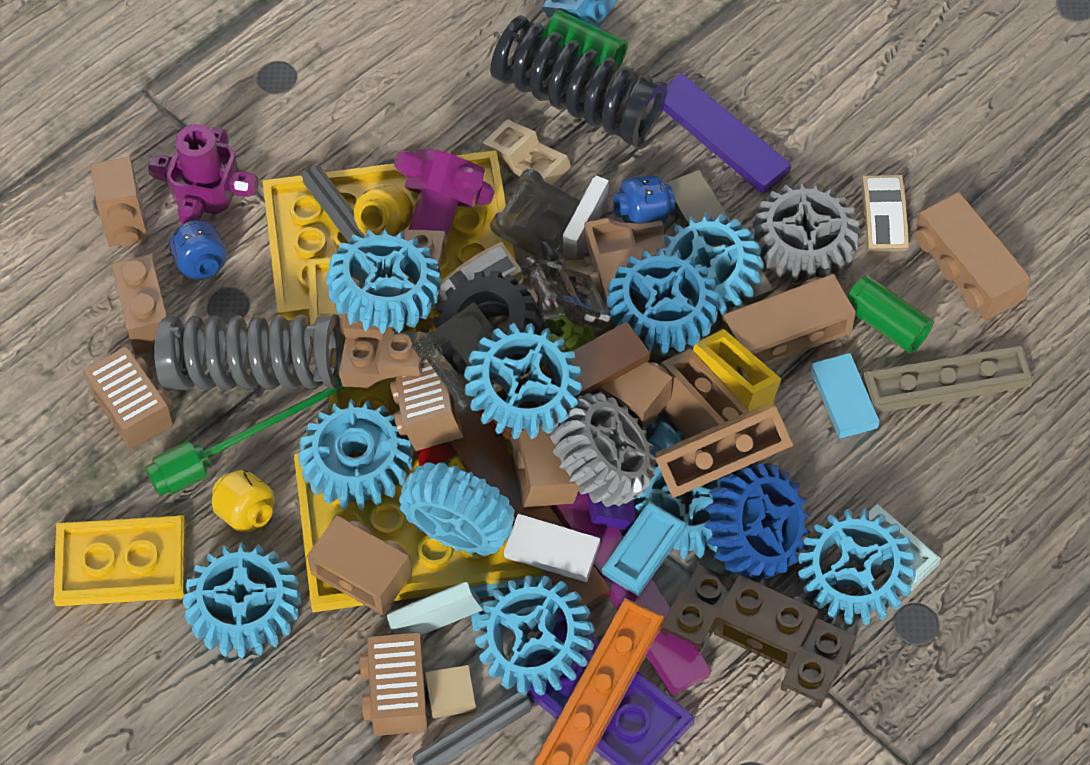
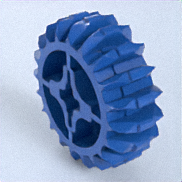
[703,462,811,579]

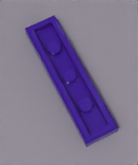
[653,73,791,194]

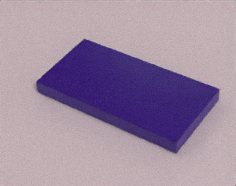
[515,610,695,765]

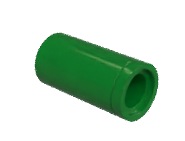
[545,10,628,72]
[847,275,934,354]

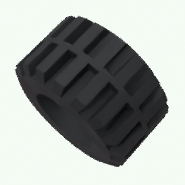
[433,270,547,386]

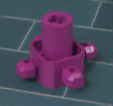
[148,124,259,224]
[394,149,495,238]

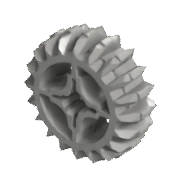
[752,182,860,283]
[550,393,657,507]

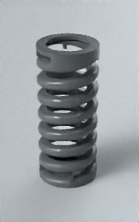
[154,314,346,390]

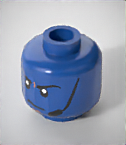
[613,175,675,224]
[169,220,227,280]

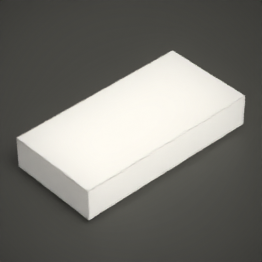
[563,176,609,260]
[504,514,601,582]

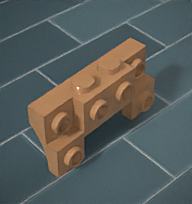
[584,218,694,363]
[338,229,447,388]

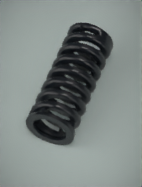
[490,15,667,147]

